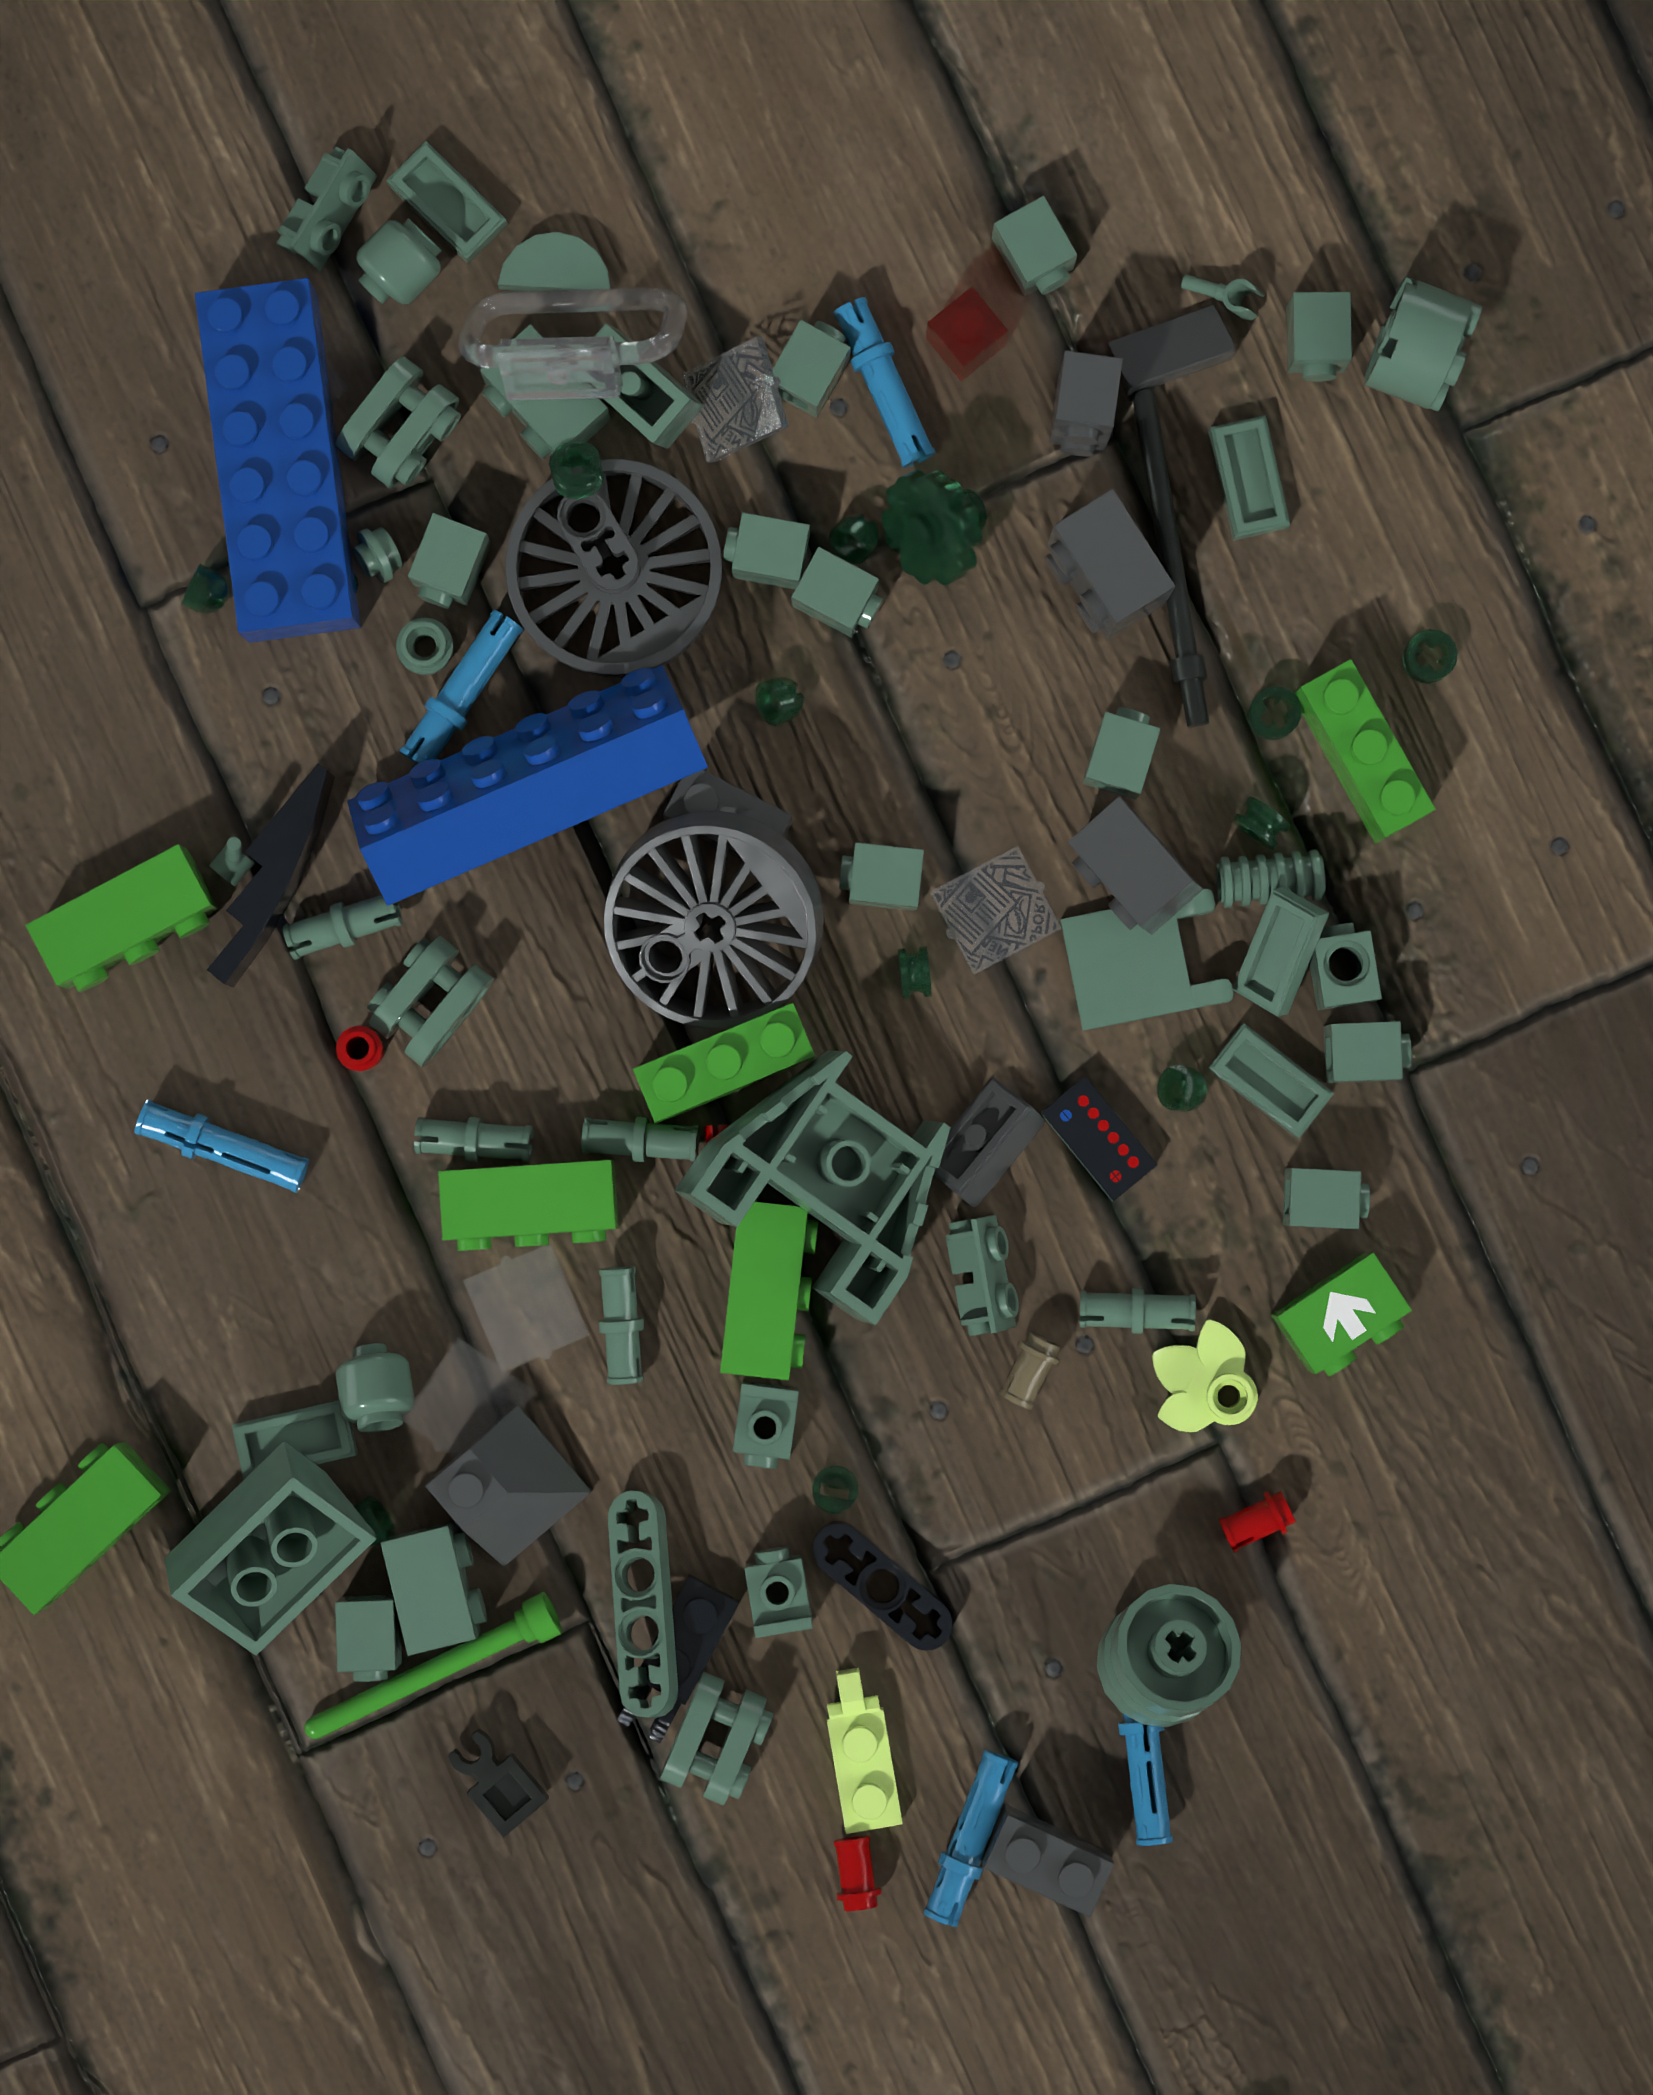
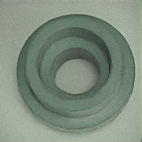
[353,527,403,583]
[396,617,454,675]

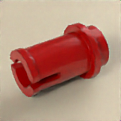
[336,1025,384,1072]
[1218,1491,1296,1553]
[833,1835,882,1911]

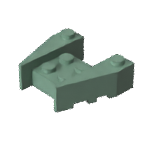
[674,1050,951,1325]

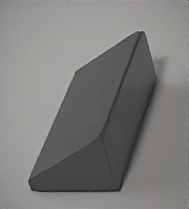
[1107,305,1236,397]
[934,1077,1045,1207]

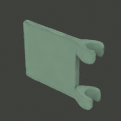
[1060,889,1234,1031]

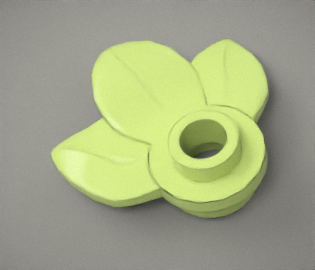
[1152,1320,1258,1432]

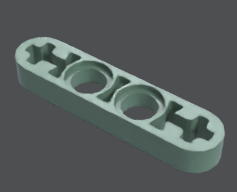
[608,1490,678,1718]

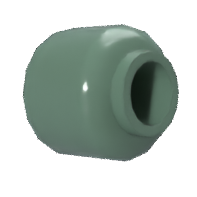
[356,218,442,305]
[336,1343,414,1432]

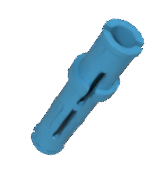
[833,297,936,468]
[399,609,524,765]
[134,1099,310,1193]
[1118,1714,1173,1846]
[923,1749,1019,1927]

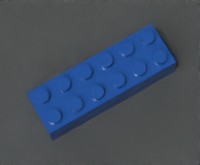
[194,278,361,643]
[347,665,708,906]

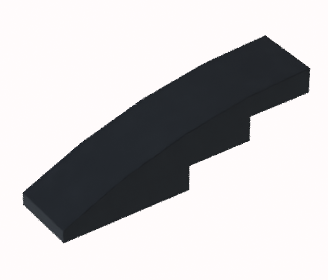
[207,763,335,988]

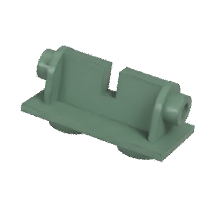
[276,147,378,272]
[945,1215,1019,1336]

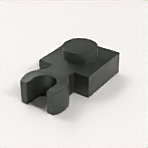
[448,1728,549,1838]

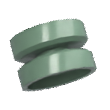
[1097,1584,1241,1727]

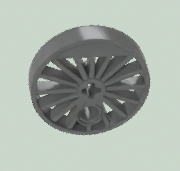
[505,459,722,677]
[604,811,824,1028]

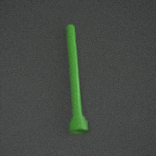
[304,1592,563,1739]

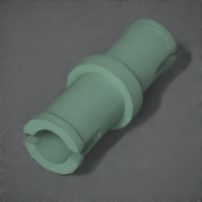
[283,894,404,960]
[414,1117,534,1162]
[581,1117,700,1162]
[598,1266,644,1385]
[1080,1288,1196,1334]

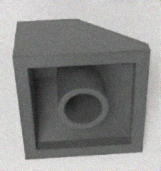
[425,1404,592,1566]

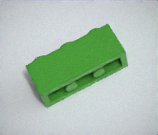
[1292,659,1436,844]
[25,844,220,992]
[633,1003,815,1124]
[438,1160,619,1251]
[720,1202,818,1380]
[0,1441,172,1615]

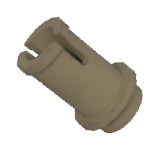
[999,1332,1061,1410]

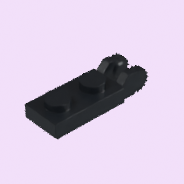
[617,1574,740,1743]

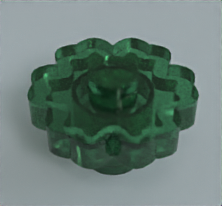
[881,470,987,585]

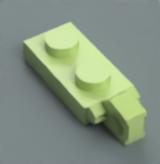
[827,1667,903,1834]

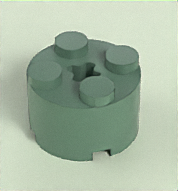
[1364,276,1482,412]

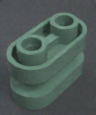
[335,356,461,489]
[367,936,494,1068]
[659,1671,774,1806]

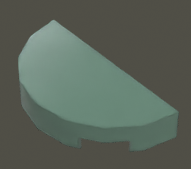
[497,232,612,296]

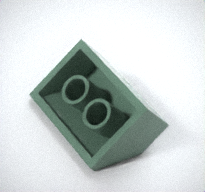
[164,1441,377,1655]

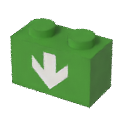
[1271,1252,1412,1376]

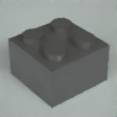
[1045,488,1175,641]

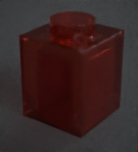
[926,287,1008,381]

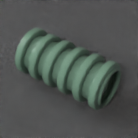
[1216,850,1325,908]

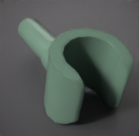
[1181,274,1265,320]
[209,837,255,887]

